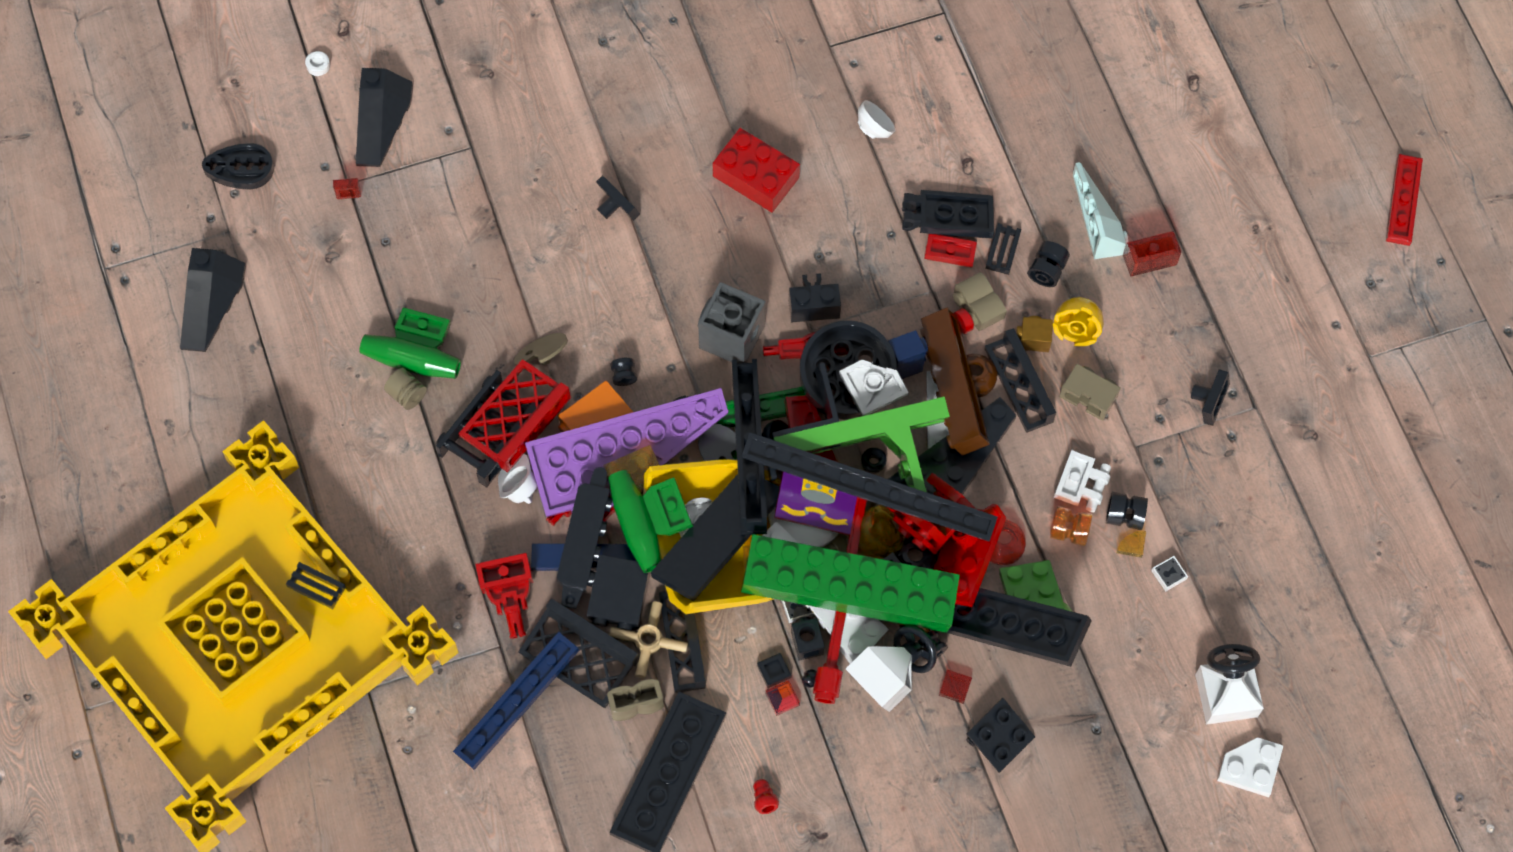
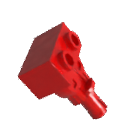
[475,553,534,639]

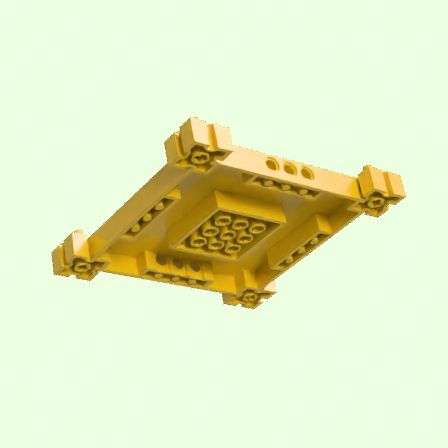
[8,420,459,852]

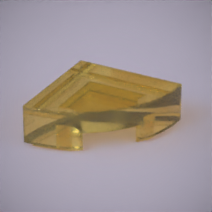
[1116,531,1146,558]

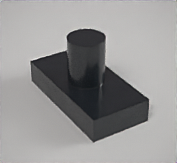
[596,175,640,221]
[1191,369,1230,426]

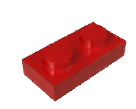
[924,234,977,268]

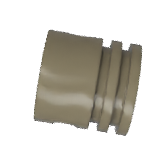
[384,368,427,410]

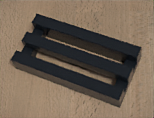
[985,223,1022,275]
[286,562,346,609]

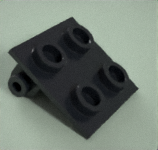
[966,698,1035,773]

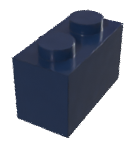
[888,330,928,379]

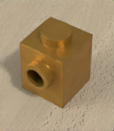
[1016,316,1053,352]

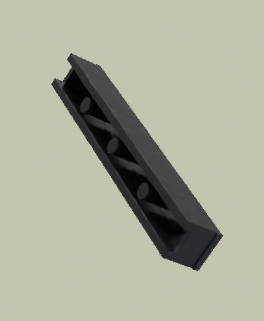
[732,359,767,535]

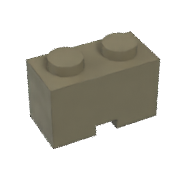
[1059,364,1121,421]

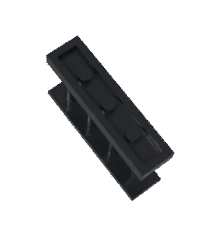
[436,370,542,488]

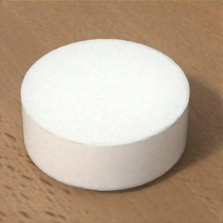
[305,51,330,76]

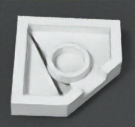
[839,360,909,416]
[1217,738,1283,797]

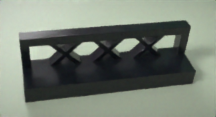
[984,328,1056,433]
[659,591,706,693]

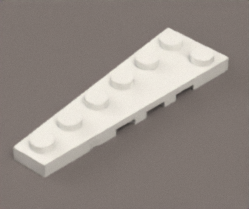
[762,521,889,664]

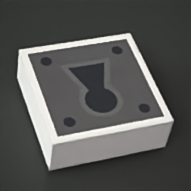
[1151,556,1188,592]
[781,600,814,623]

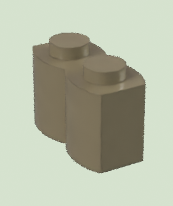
[953,272,1007,331]
[607,679,664,721]

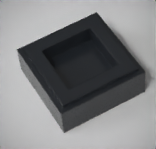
[757,653,792,688]

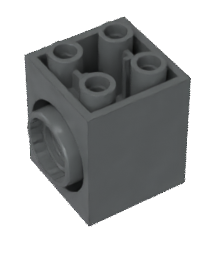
[698,282,766,363]

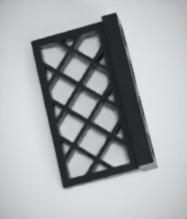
[518,598,640,708]

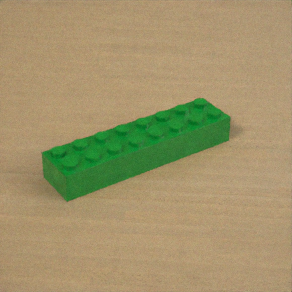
[741,534,960,633]

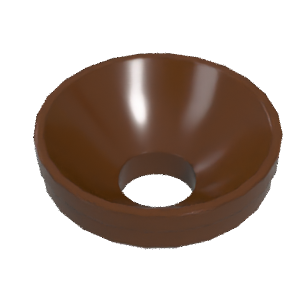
[967,354,997,398]

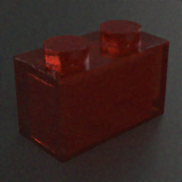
[1123,231,1182,277]

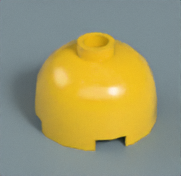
[1053,297,1104,346]

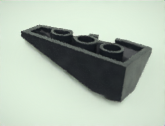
[356,68,413,167]
[180,248,246,352]

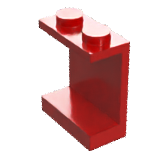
[892,473,975,555]

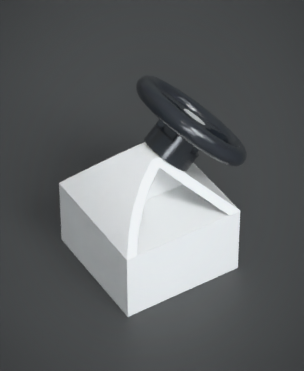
[846,625,937,712]
[1195,644,1264,725]

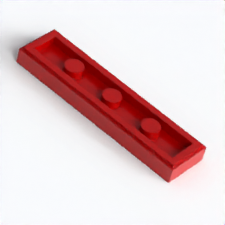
[1386,154,1423,246]

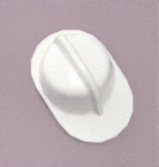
[498,454,537,504]

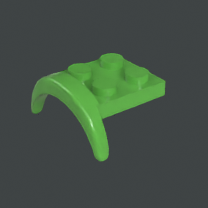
[999,560,1073,612]

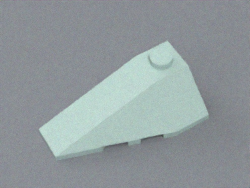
[1073,162,1128,259]

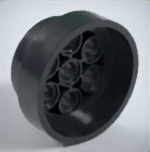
[800,320,897,419]

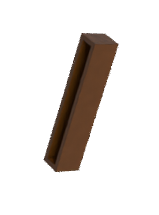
[920,307,990,455]

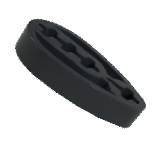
[202,143,274,190]

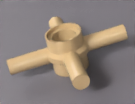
[610,601,688,678]

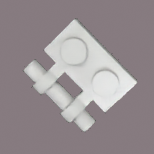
[1054,450,1111,512]

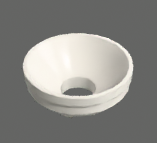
[858,100,896,139]

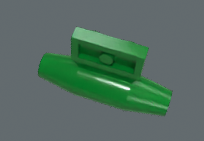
[359,307,461,379]
[608,470,693,573]

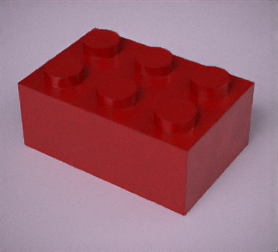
[713,128,800,213]

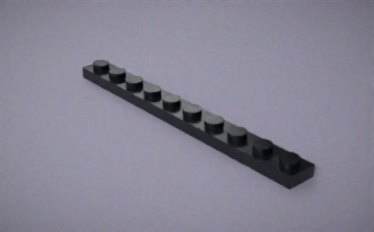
[741,432,998,542]

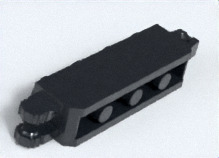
[557,467,613,609]

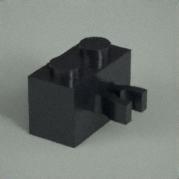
[788,273,841,323]

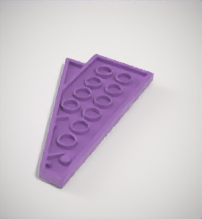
[525,388,728,517]

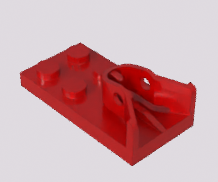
[933,504,1007,607]

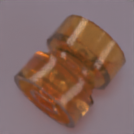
[1050,506,1093,546]

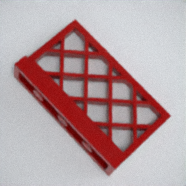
[459,359,571,473]

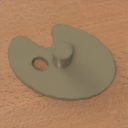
[514,333,568,366]

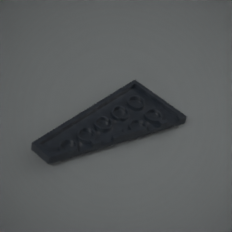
[888,397,1016,495]

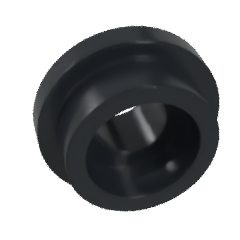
[861,448,887,472]

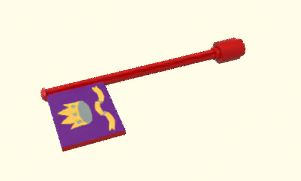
[774,472,867,704]

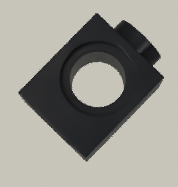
[791,617,825,661]

